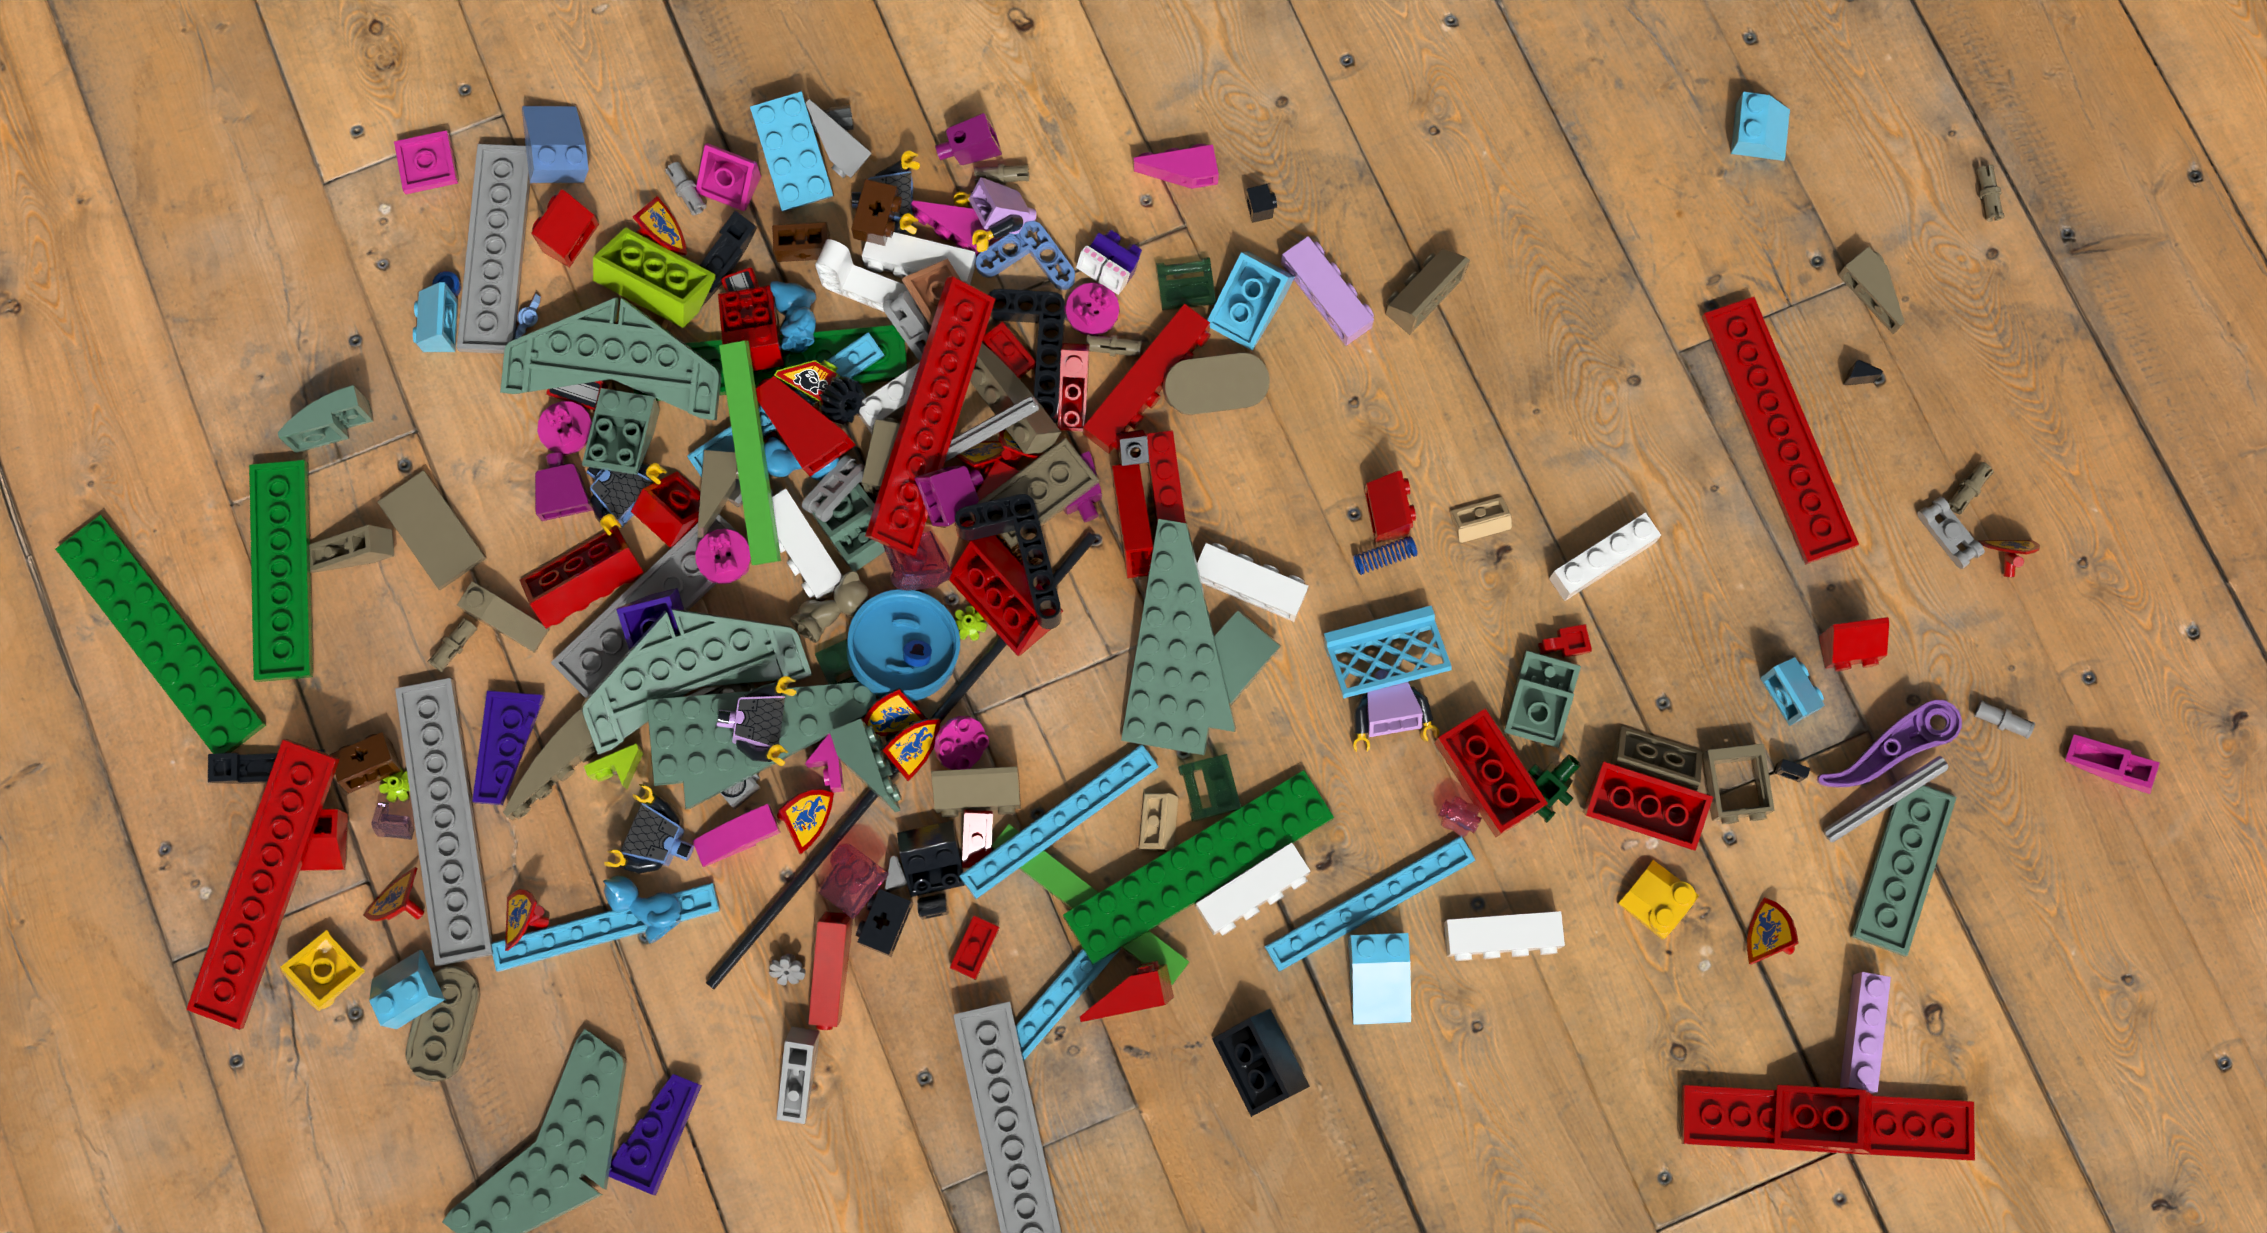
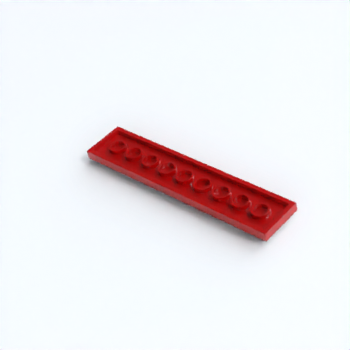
[865,276,995,556]
[1702,297,1859,565]
[186,739,340,1030]
[1681,1085,1975,1161]

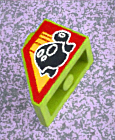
[774,360,840,403]

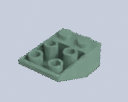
[582,388,660,475]
[829,719,902,812]

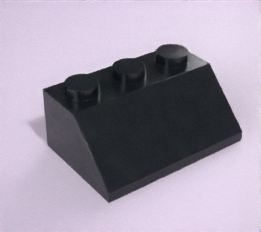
[1212,1009,1310,1117]

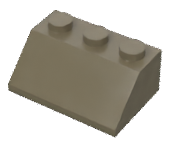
[1386,249,1470,335]
[1611,726,1703,791]
[931,767,1021,818]

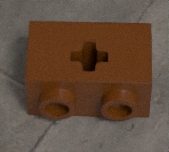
[851,179,902,246]
[772,222,830,262]
[329,732,401,794]

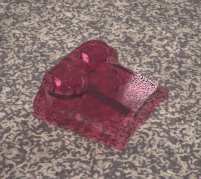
[883,531,952,591]
[816,844,889,919]

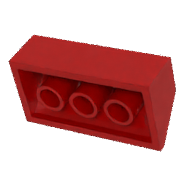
[519,525,644,629]
[947,535,1063,656]
[1434,708,1548,838]
[1583,761,1713,851]

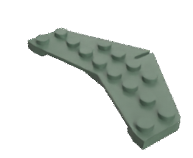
[500,298,721,420]
[582,608,812,754]
[442,1029,626,1233]

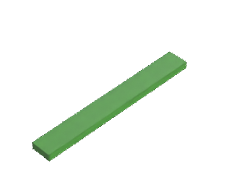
[719,341,781,565]
[991,824,1189,985]

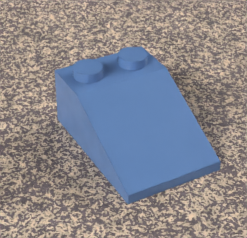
[522,106,589,183]

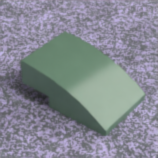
[278,385,373,453]
[812,473,890,572]
[1214,610,1281,706]
[1504,650,1581,748]

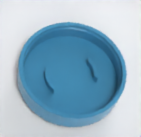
[846,589,960,701]

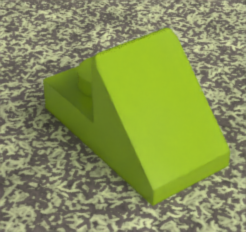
[584,744,643,789]

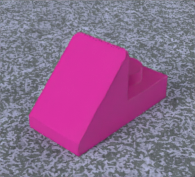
[805,734,844,793]

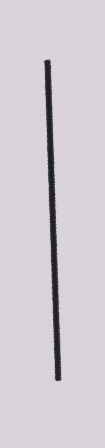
[706,532,1096,990]

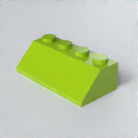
[593,227,715,328]

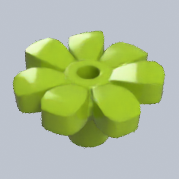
[955,606,987,641]
[379,767,410,803]

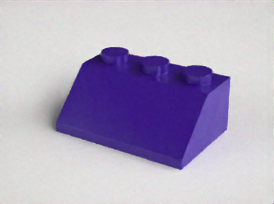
[616,588,684,650]

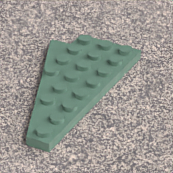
[1121,519,1236,755]
[647,682,876,810]

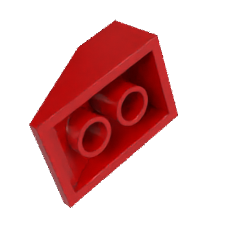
[1079,960,1174,1022]
[1774,1085,1873,1153]

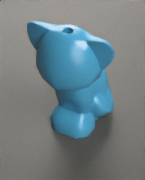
[770,281,816,353]
[764,436,840,482]
[603,876,681,944]

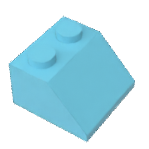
[1731,92,1790,161]
[413,282,458,352]
[1760,657,1825,726]
[369,950,445,1029]

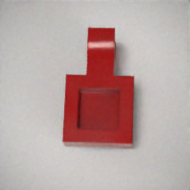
[1538,624,1592,658]

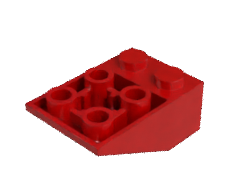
[718,285,784,371]

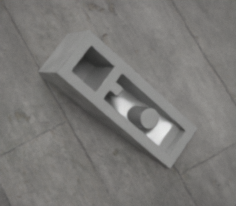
[806,99,872,178]
[776,1027,820,1124]

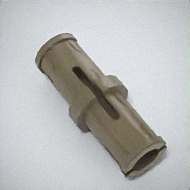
[974,164,1030,185]
[1976,165,2004,222]
[1086,334,1142,357]
[1948,462,1994,514]
[427,618,478,672]

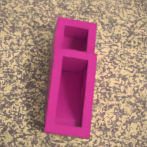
[2065,734,2160,794]
[693,804,781,867]

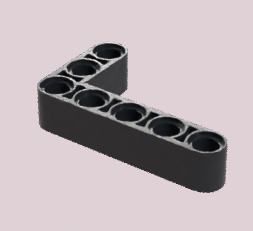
[988,289,1065,423]
[955,494,1062,629]

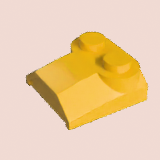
[1618,860,1699,940]
[280,930,365,1011]

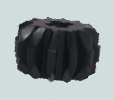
[818,376,866,425]

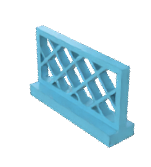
[1324,606,1452,699]

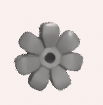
[769,954,806,985]

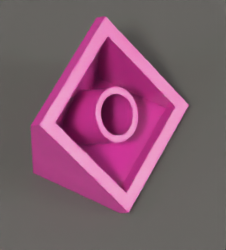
[696,143,761,211]

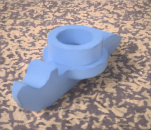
[514,294,541,339]

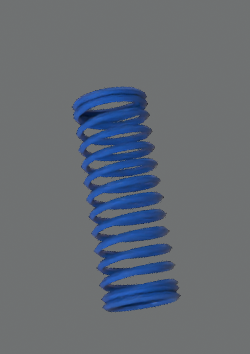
[1353,536,1418,575]

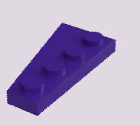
[472,691,545,805]
[609,1074,702,1196]

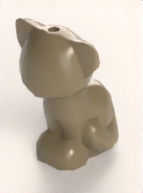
[790,571,871,643]

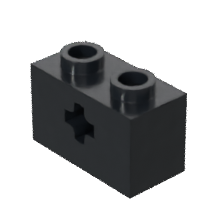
[855,889,913,957]

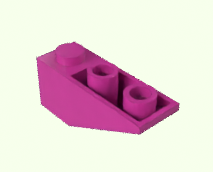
[1133,143,1219,189]
[911,200,993,258]

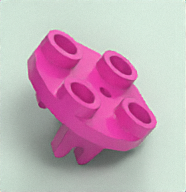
[1065,283,1120,336]
[537,401,592,456]
[695,529,751,584]
[934,716,989,770]

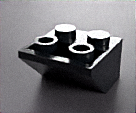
[897,821,965,897]

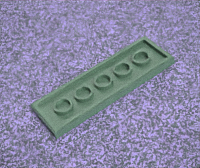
[1850,778,1957,957]

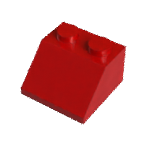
[631,471,701,548]
[1818,617,1889,672]

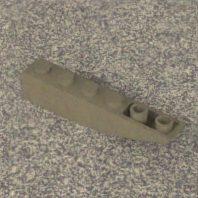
[970,343,1061,454]
[503,708,596,820]

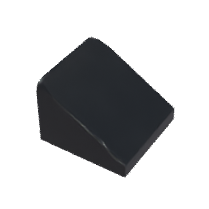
[1843,360,1883,385]
[917,893,949,920]

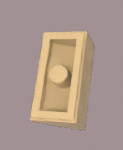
[1450,497,1512,543]
[1139,793,1178,852]

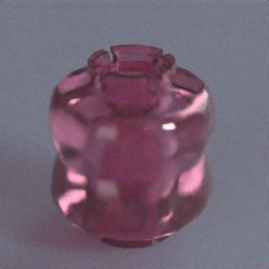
[1438,796,1482,837]

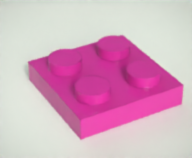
[394,130,458,194]

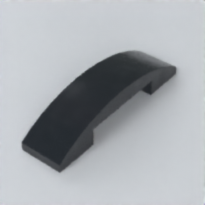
[700,210,757,306]
[208,749,325,784]

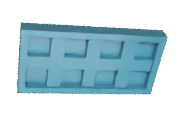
[750,91,834,212]

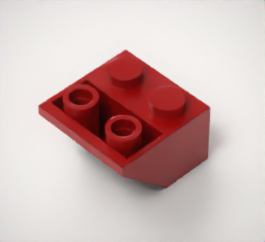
[531,189,599,268]
[1364,470,1416,543]
[300,809,348,871]

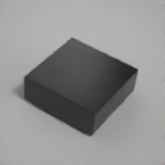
[1774,759,1810,782]

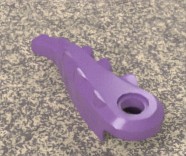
[1816,700,1962,788]

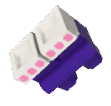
[1076,230,1142,295]

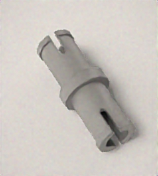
[665,162,707,216]
[1974,700,2035,739]

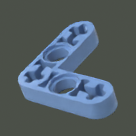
[976,221,1075,290]

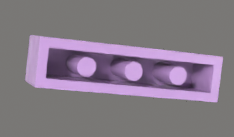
[1281,236,1374,346]
[1840,972,1891,1093]

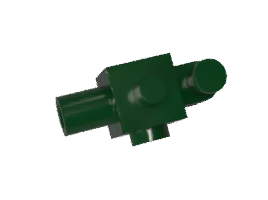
[1528,754,1581,823]

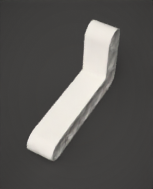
[815,239,932,327]

